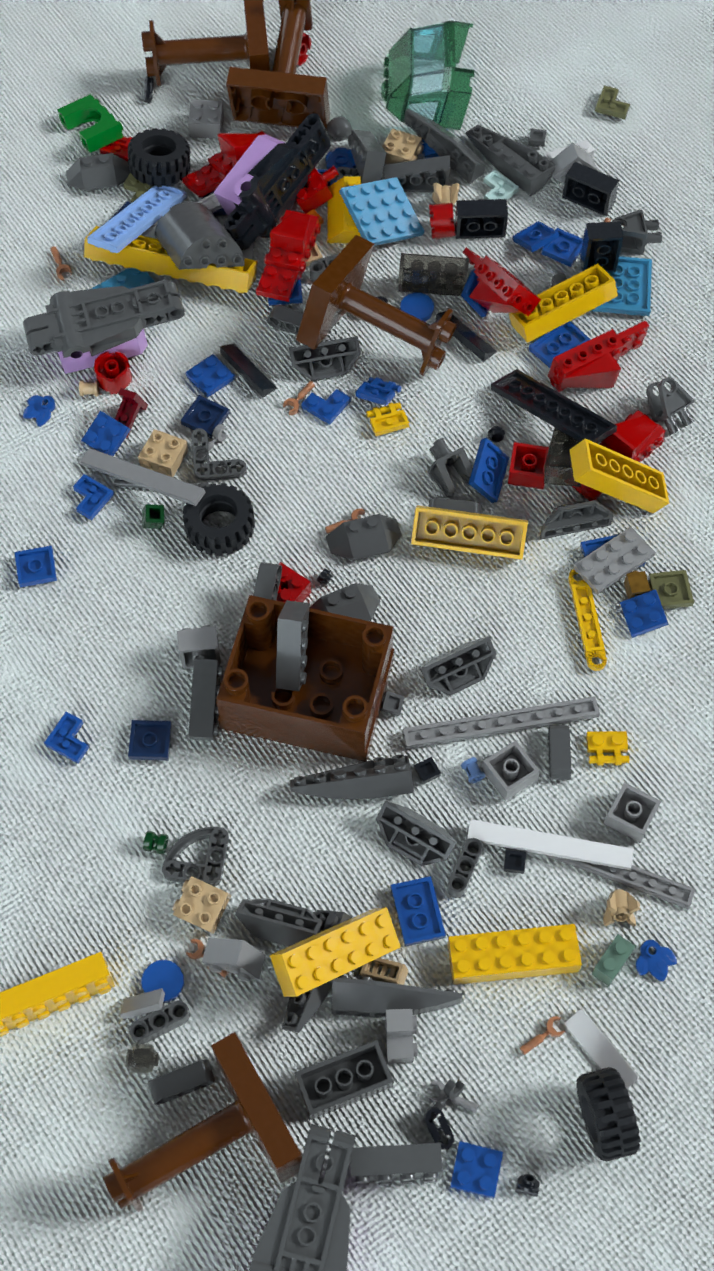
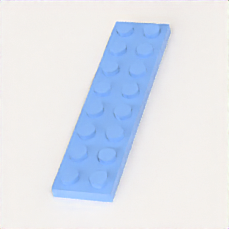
[88,185,187,253]

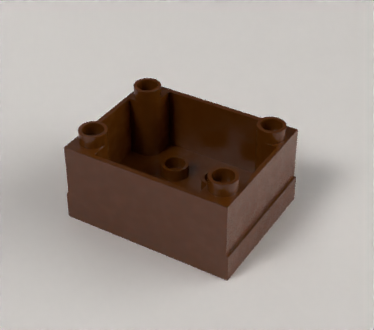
[216,595,395,762]

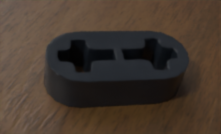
[424,1106,454,1150]

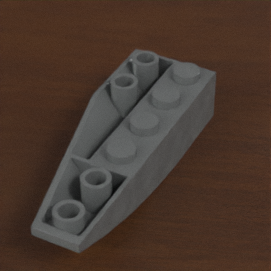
[403,109,486,184]
[466,125,555,196]
[290,754,414,799]
[282,910,353,1033]
[331,975,463,1018]

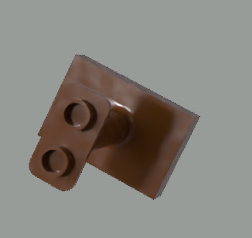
[141,0,270,86]
[226,0,330,131]
[296,235,457,376]
[102,1032,302,1213]

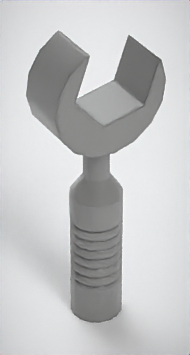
[196,424,228,459]
[429,1081,479,1113]

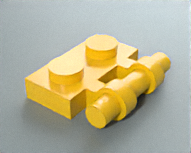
[366,402,409,436]
[586,731,630,766]

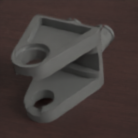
[612,210,662,255]
[646,377,695,435]
[428,438,473,498]

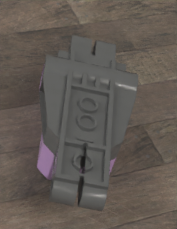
[23,280,185,374]
[249,1124,356,1271]

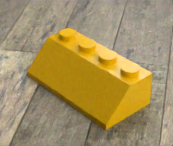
[327,176,361,243]

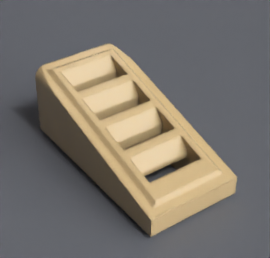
[359,958,408,985]

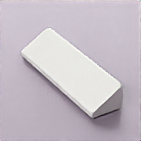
[564,1008,639,1089]

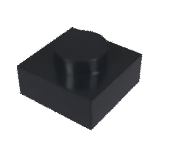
[414,757,441,784]
[503,849,526,874]

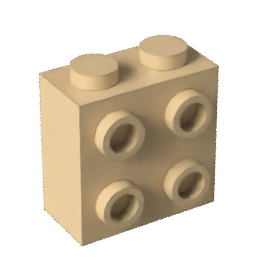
[382,128,424,164]
[138,429,188,477]
[172,876,232,934]

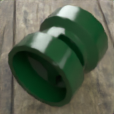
[143,831,169,855]

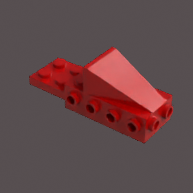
[182,131,265,198]
[256,209,321,302]
[462,247,541,317]
[548,320,650,392]
[565,410,666,501]

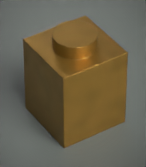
[624,571,650,599]

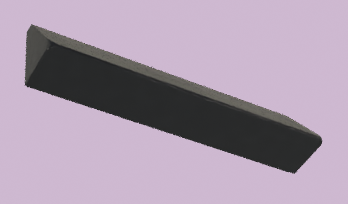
[436,311,496,362]
[220,344,277,398]

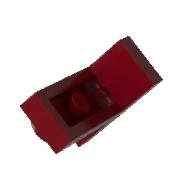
[115,388,148,439]

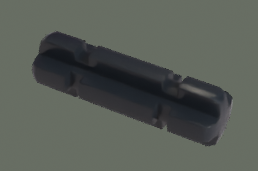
[143,77,154,104]

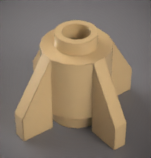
[432,183,459,208]
[603,889,640,927]

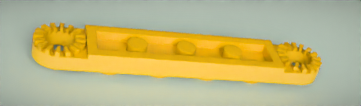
[568,569,607,671]

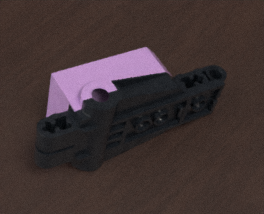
[213,113,331,250]

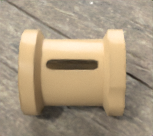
[79,380,99,397]

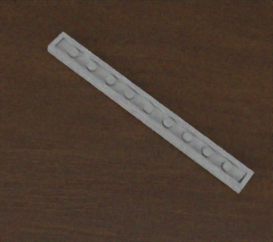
[403,696,600,749]

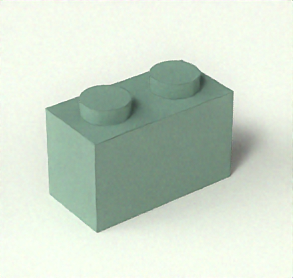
[592,934,636,986]

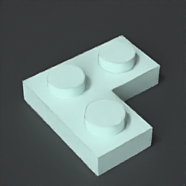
[483,170,519,200]

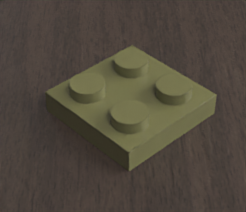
[648,570,694,609]

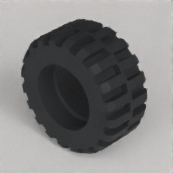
[128,128,190,187]
[183,483,255,556]
[576,1067,640,1162]

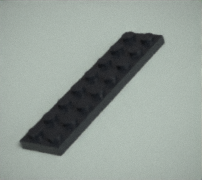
[491,369,617,444]

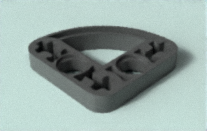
[162,827,229,887]

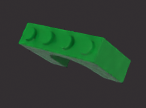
[57,94,123,153]

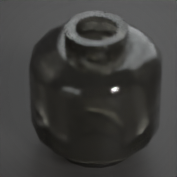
[126,1044,159,1073]

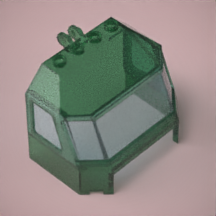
[381,21,475,130]

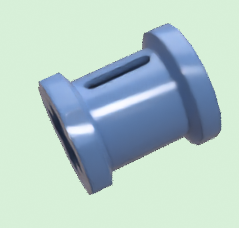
[461,757,485,784]

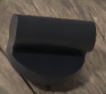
[515,1174,540,1197]

